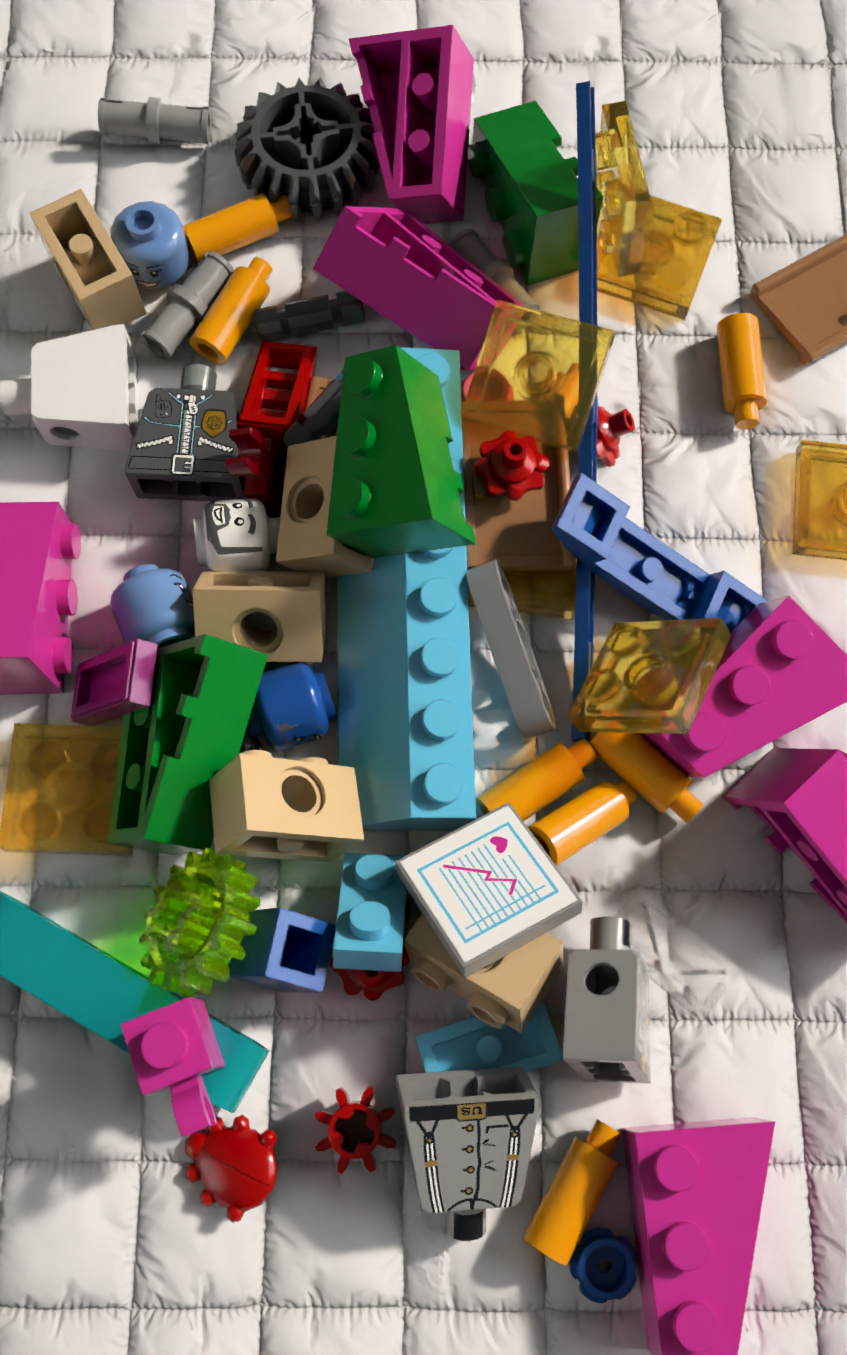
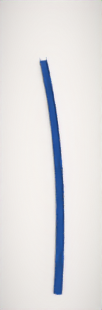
[571,81,598,742]

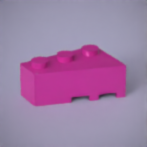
[348,25,474,224]
[313,206,529,371]
[0,502,81,695]
[637,595,847,778]
[722,748,847,923]
[622,1117,775,1355]

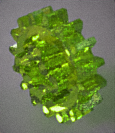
[139,847,260,997]

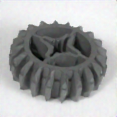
[234,77,380,222]

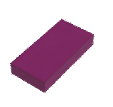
[70,639,158,726]

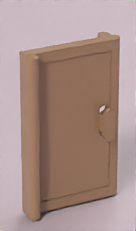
[749,234,847,366]
[461,395,576,571]

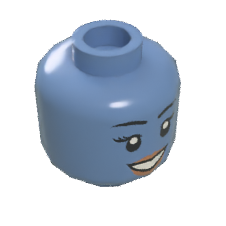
[110,201,190,289]
[110,564,195,649]

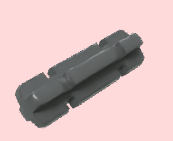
[254,291,364,342]
[282,368,344,447]

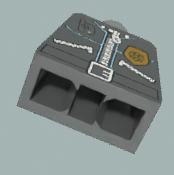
[125,364,247,502]

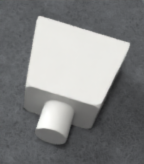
[0,324,139,451]

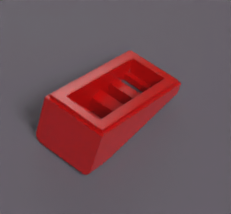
[237,341,318,452]

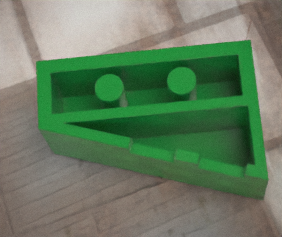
[467,100,603,286]
[326,344,476,558]
[107,634,268,855]

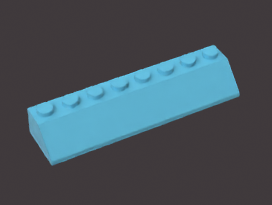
[336,347,476,831]

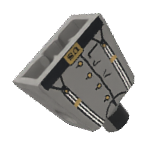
[563,916,651,1084]
[396,1066,539,1241]

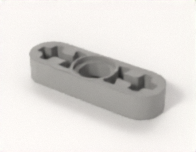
[466,559,556,739]

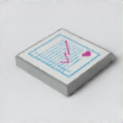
[395,802,583,978]

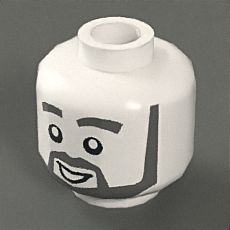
[193,498,280,571]

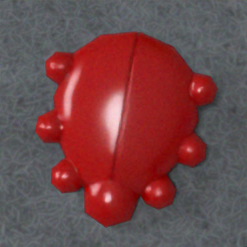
[185,1115,278,1223]

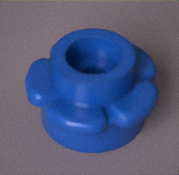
[569,1228,638,1303]

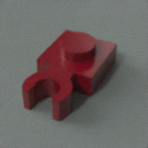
[225,427,287,518]

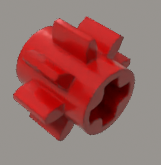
[314,1086,397,1174]

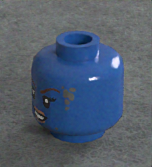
[247,662,337,751]

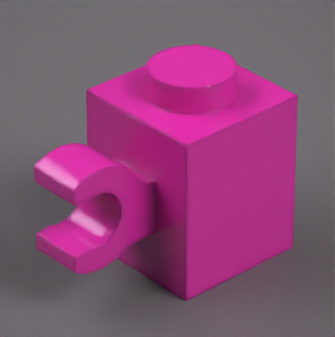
[120,997,225,1137]

